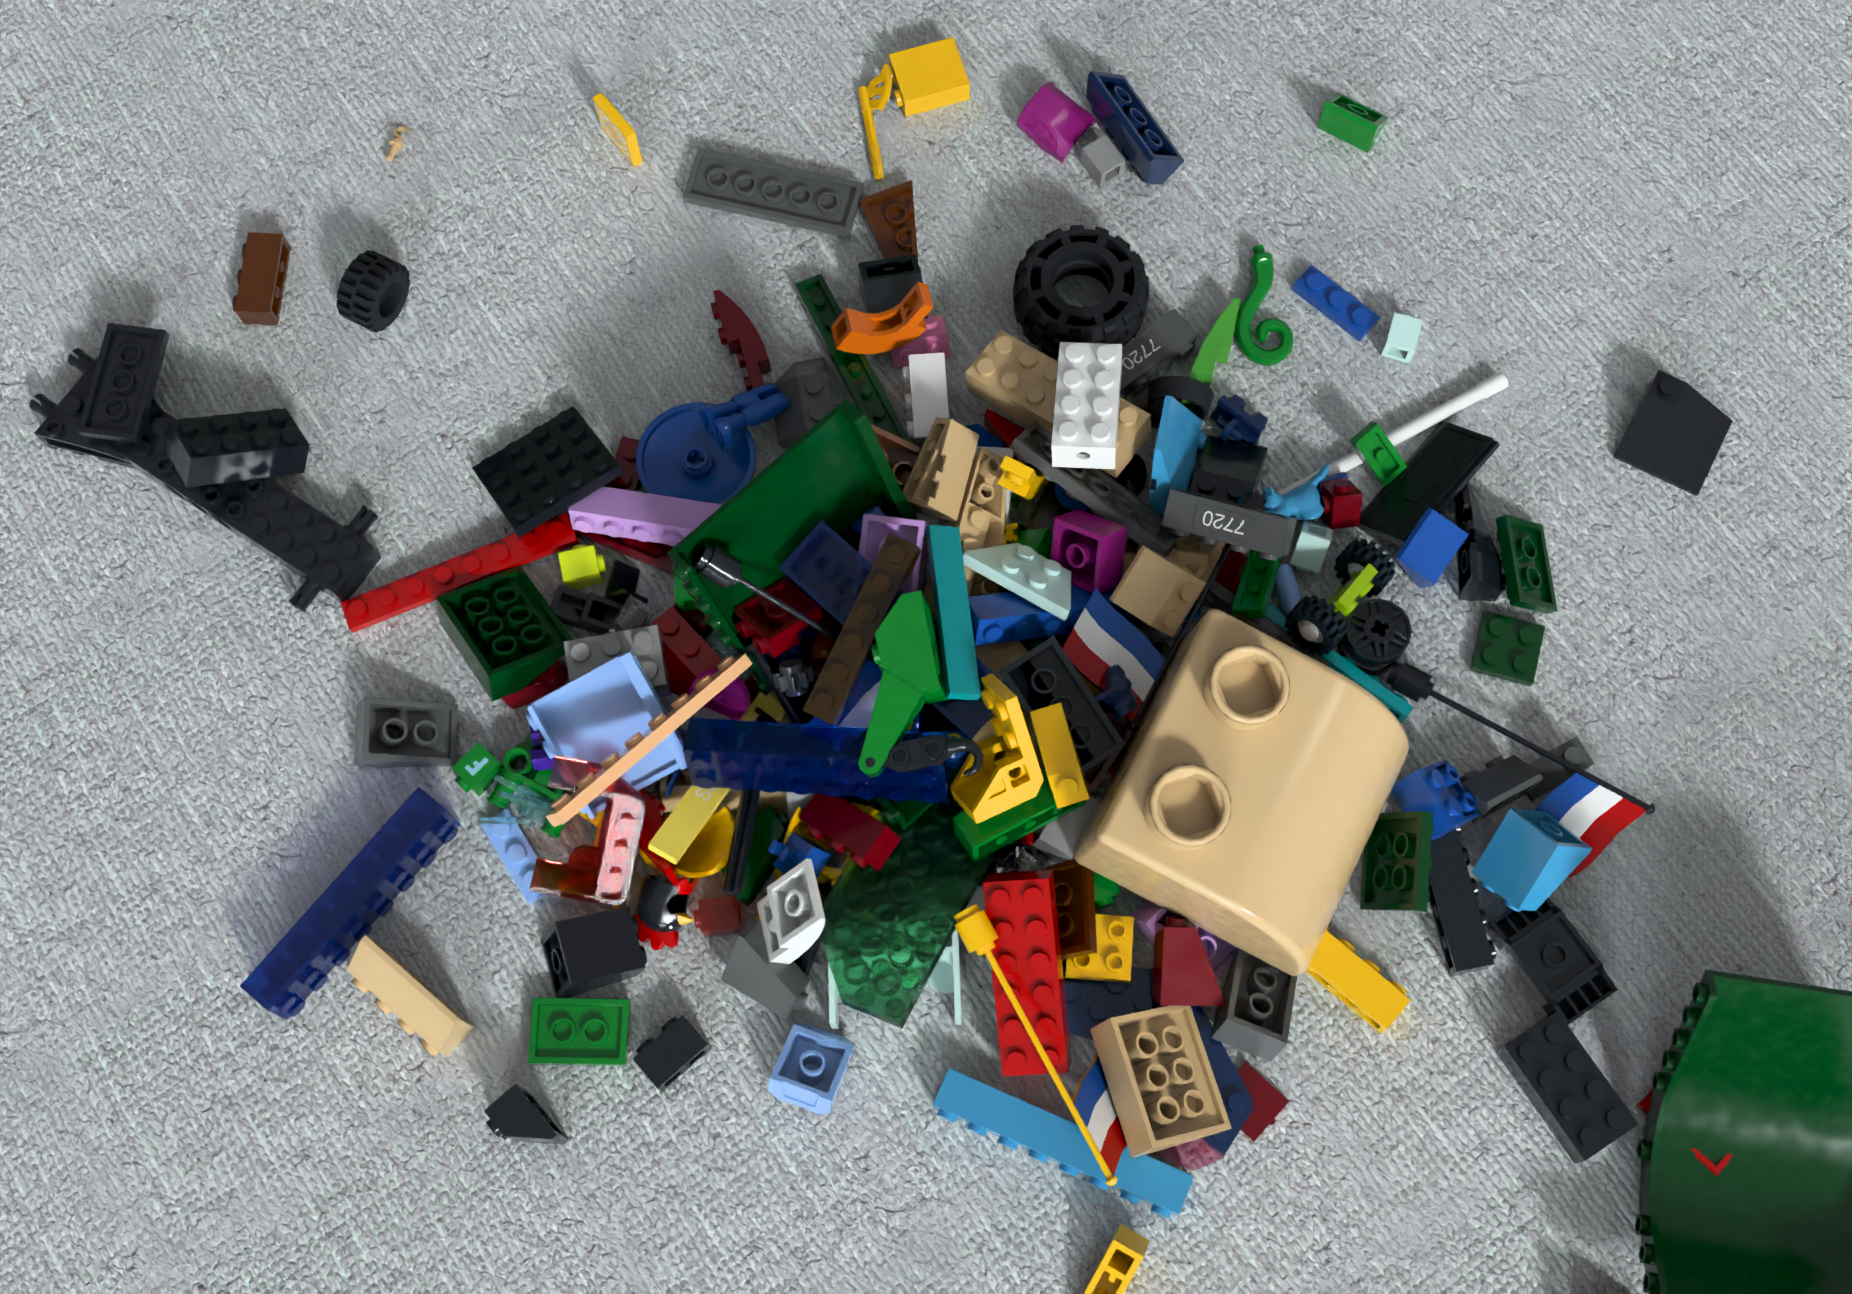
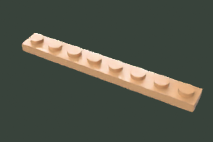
[545,654,753,827]

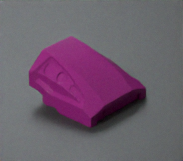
[1017,81,1096,163]

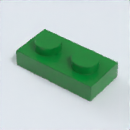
[1350,421,1407,487]

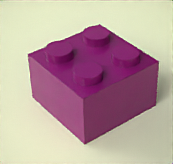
[1050,509,1127,593]

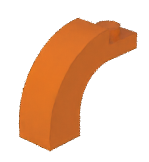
[831,282,933,354]

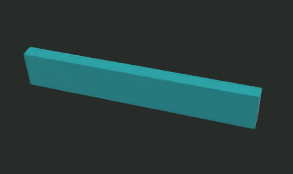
[926,525,981,700]

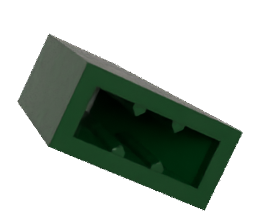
[720,804,791,906]

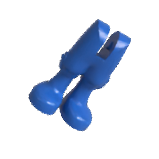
[698,383,791,453]

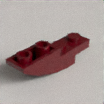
[710,290,772,391]

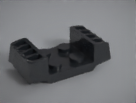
[1486,897,1618,1025]

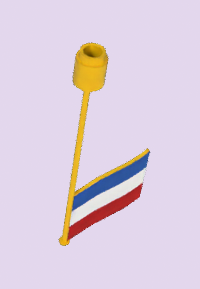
[953,904,1127,1186]

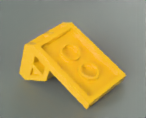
[950,673,1044,824]

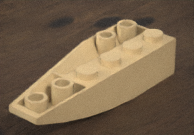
[923,447,1006,630]

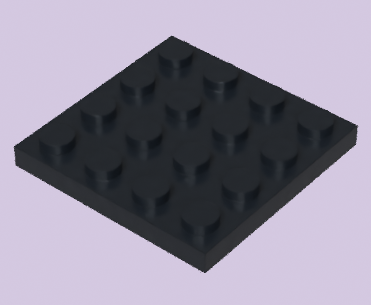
[472,406,624,538]

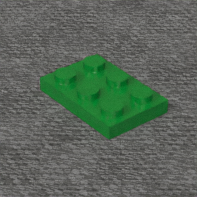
[528,998,631,1066]

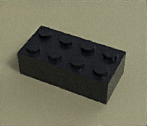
[165,408,310,487]
[1495,1011,1639,1164]

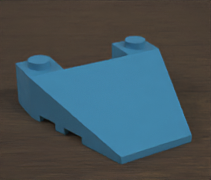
[1148,395,1207,538]

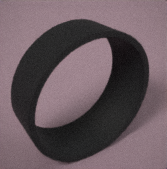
[1148,376,1214,420]

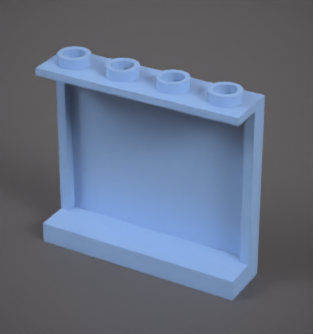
[526,648,694,819]

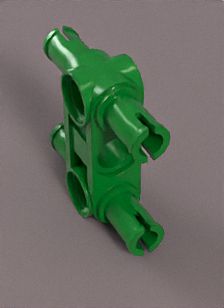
[487,732,575,839]

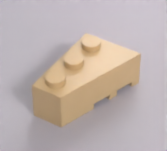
[902,417,980,521]

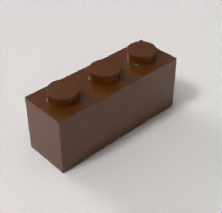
[232,232,291,325]

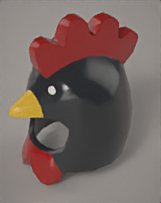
[634,875,698,950]

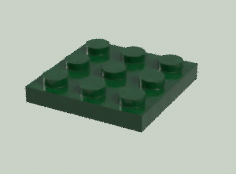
[1360,811,1434,912]

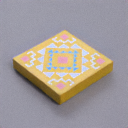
[592,92,642,167]

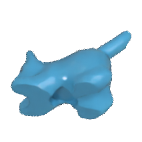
[1261,465,1330,521]

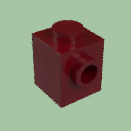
[1320,479,1363,529]

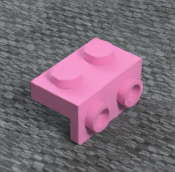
[891,314,951,368]

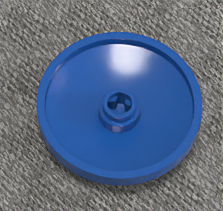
[636,402,757,505]

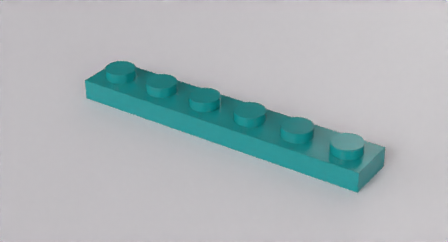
[1265,603,1414,724]

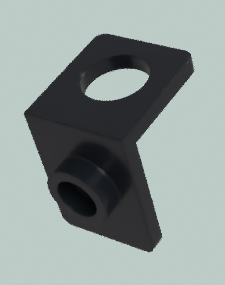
[605,560,648,607]

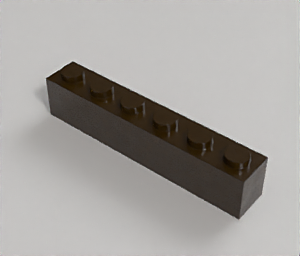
[802,533,921,726]

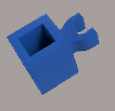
[768,832,832,880]

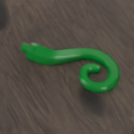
[1235,245,1293,366]

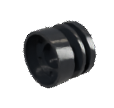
[1337,599,1412,676]

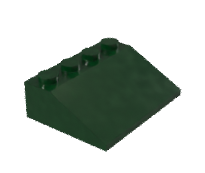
[436,566,574,702]

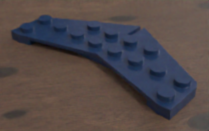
[1062,961,1253,1156]

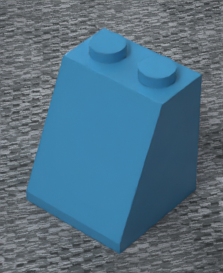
[1472,808,1593,912]

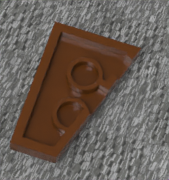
[859,180,918,261]

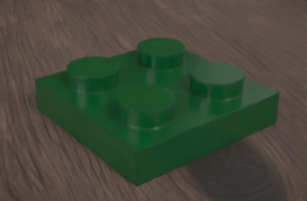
[1470,611,1545,686]

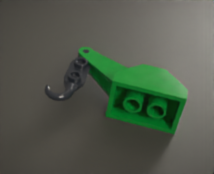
[858,590,984,777]

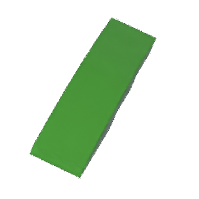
[1182,298,1240,405]

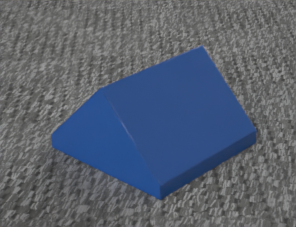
[1394,507,1469,589]

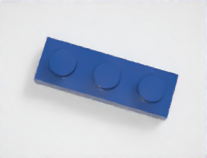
[1292,265,1380,342]

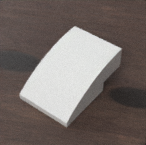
[757,858,826,964]

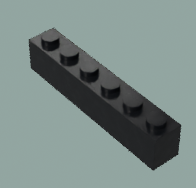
[1428,826,1496,977]

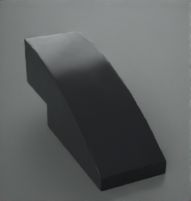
[550,585,647,635]

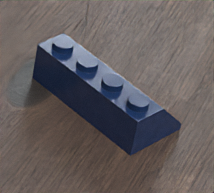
[1086,71,1184,185]

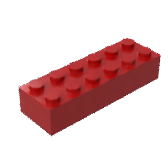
[983,869,1072,1076]

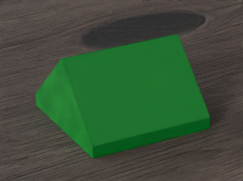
[1318,93,1389,153]

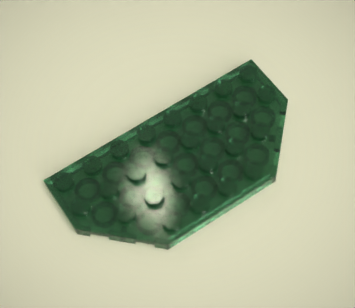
[820,789,996,1028]

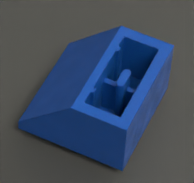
[1391,760,1481,841]

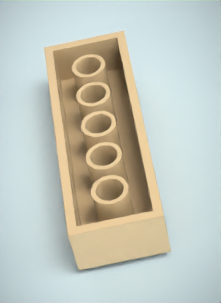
[965,330,1152,478]

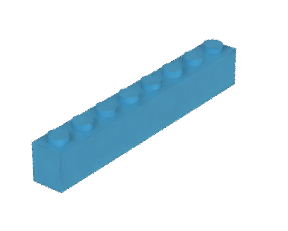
[933,1068,1194,1219]

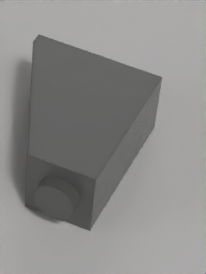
[721,918,810,1019]

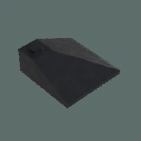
[1613,370,1733,496]

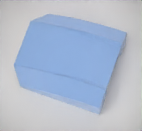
[768,1022,855,1114]

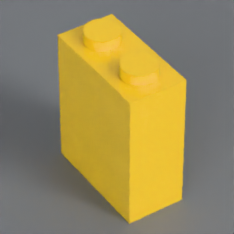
[889,37,970,117]

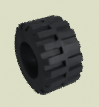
[336,250,410,332]

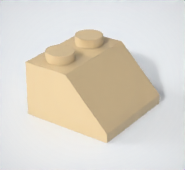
[1109,545,1206,637]

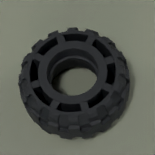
[1013,225,1149,358]

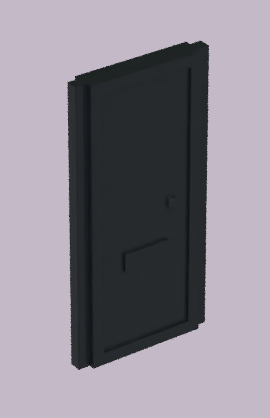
[1357,421,1500,546]

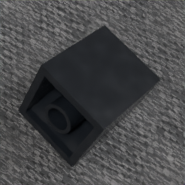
[541,906,647,998]

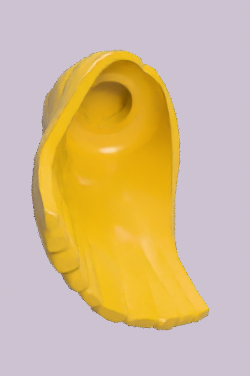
[639,805,735,878]

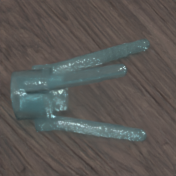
[478,775,551,826]

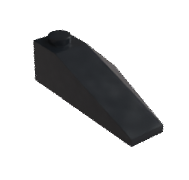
[1454,482,1507,601]

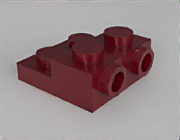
[734,577,823,658]

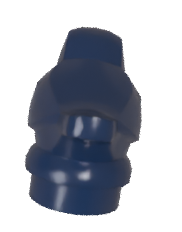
[1096,664,1139,719]

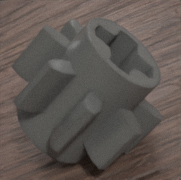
[773,658,815,697]

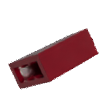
[1151,916,1224,1006]

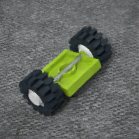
[1285,539,1395,655]

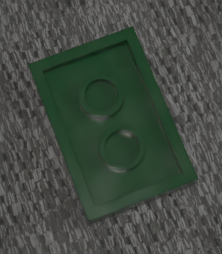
[1496,514,1558,614]

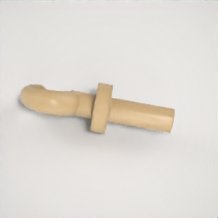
[385,126,410,162]

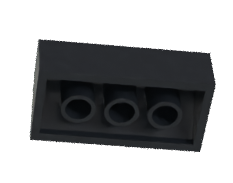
[999,635,1126,772]

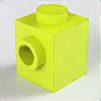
[558,544,607,590]

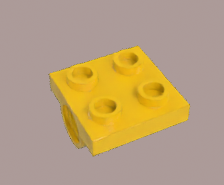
[1065,914,1134,983]

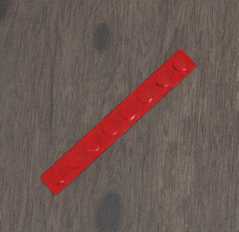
[341,513,579,633]

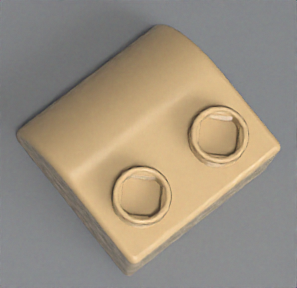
[1074,609,1409,976]

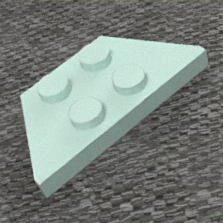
[963,543,1071,621]

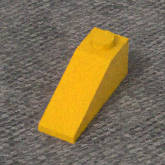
[1030,702,1091,809]
[1083,1224,1150,1294]

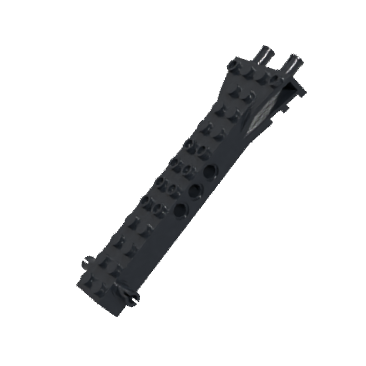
[29,348,382,613]

